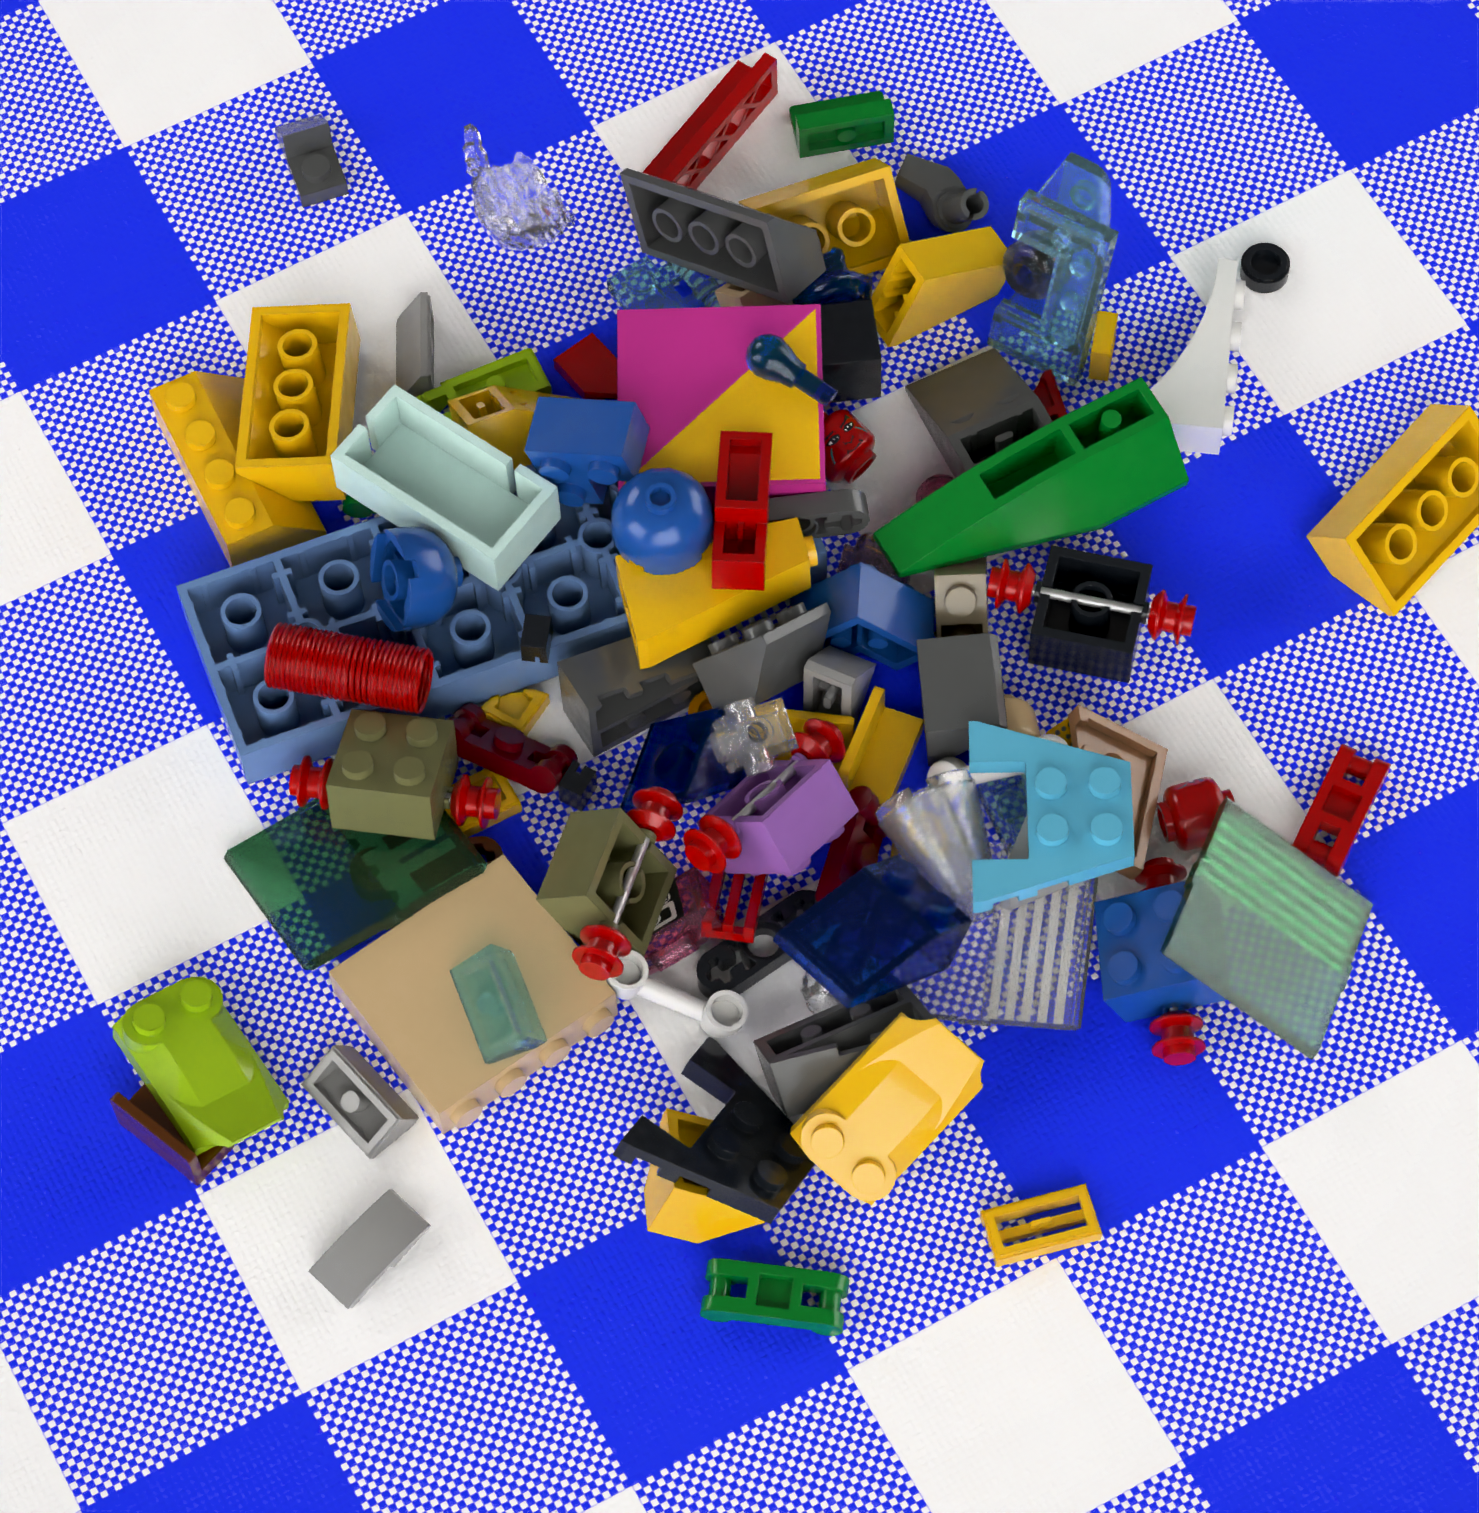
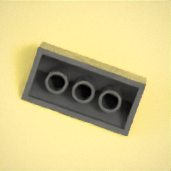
[620,168,826,304]

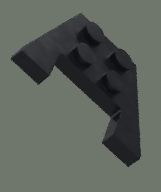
[613,1036,816,1224]

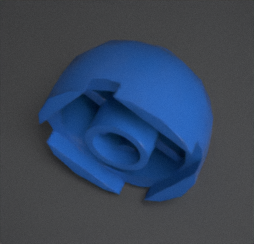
[611,468,715,575]
[370,527,463,632]

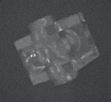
[710,697,799,777]

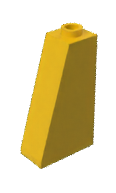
[615,517,818,670]

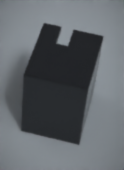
[520,614,553,663]
[558,760,597,811]

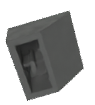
[693,602,831,721]

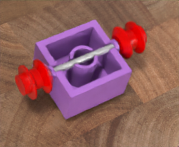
[683,718,859,876]

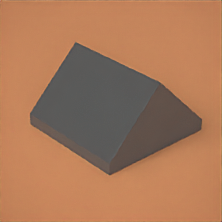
[916,633,1008,767]

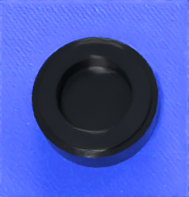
[1240,243,1290,293]

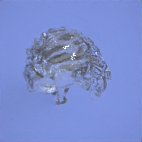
[462,123,575,251]

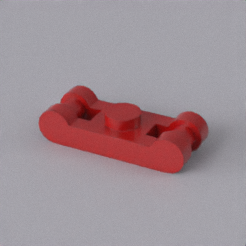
[1289,744,1391,878]

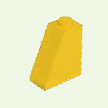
[871,226,1017,347]

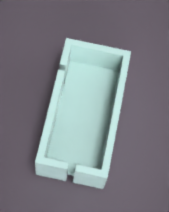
[330,384,561,591]

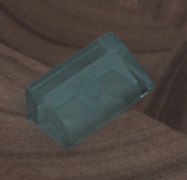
[449,944,547,1064]

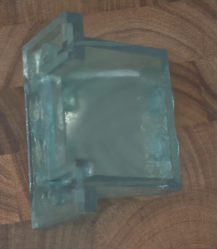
[987,152,1119,387]

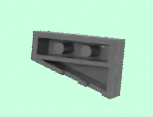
[557,636,712,757]
[753,977,934,1117]

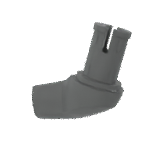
[895,153,989,233]

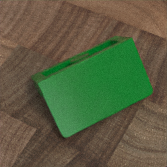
[789,91,894,158]

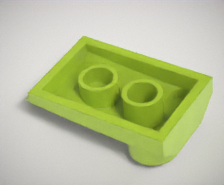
[112,976,289,1156]

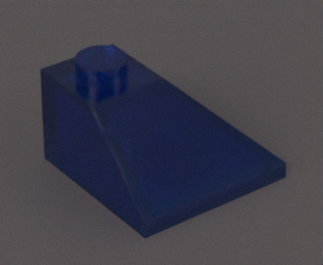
[620,707,762,813]

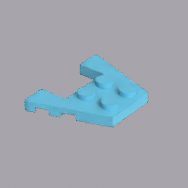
[968,721,1135,913]

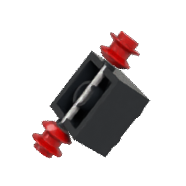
[987,545,1197,683]

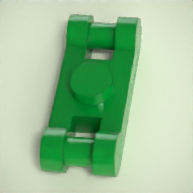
[700,1258,850,1336]

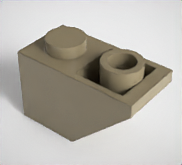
[934,557,989,638]

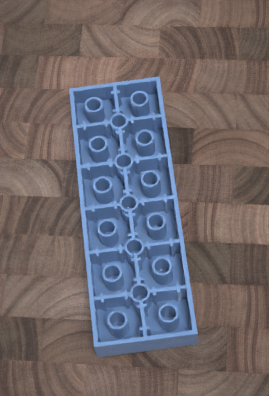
[176,464,827,785]

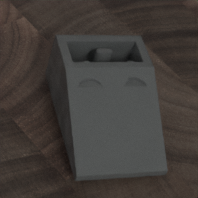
[905,348,1052,478]

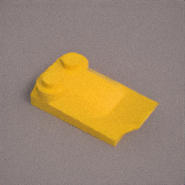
[790,1012,984,1205]

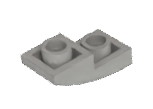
[308,1189,431,1309]

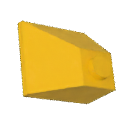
[644,1108,765,1244]

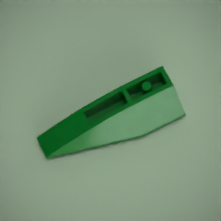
[873,377,1189,578]

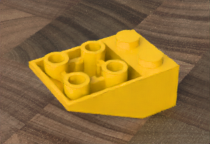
[447,385,580,470]

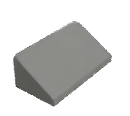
[396,292,434,397]
[301,1045,419,1159]

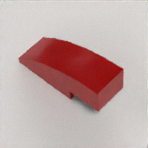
[712,431,773,591]

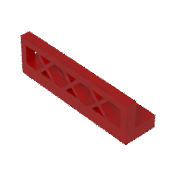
[627,53,778,202]

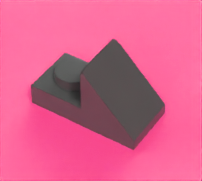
[275,114,349,208]

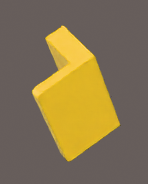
[838,686,924,810]

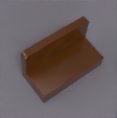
[109,1084,234,1186]

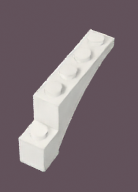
[1150,258,1246,455]

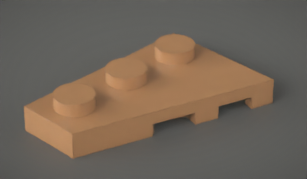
[1068,704,1168,880]

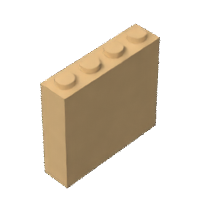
[328,854,618,1135]

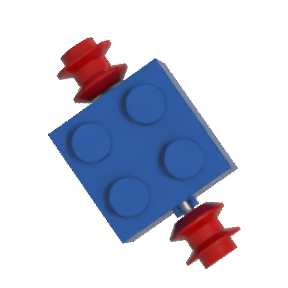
[1094,857,1227,1066]

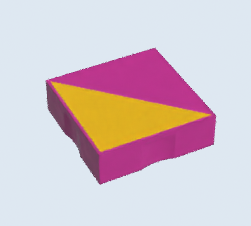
[617,304,826,512]

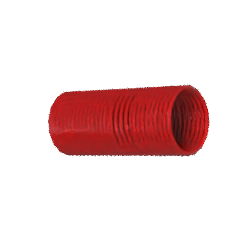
[264,621,434,715]

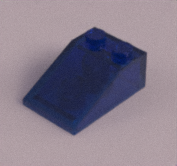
[773,855,973,1009]

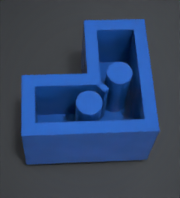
[524,397,650,507]
[790,562,935,671]

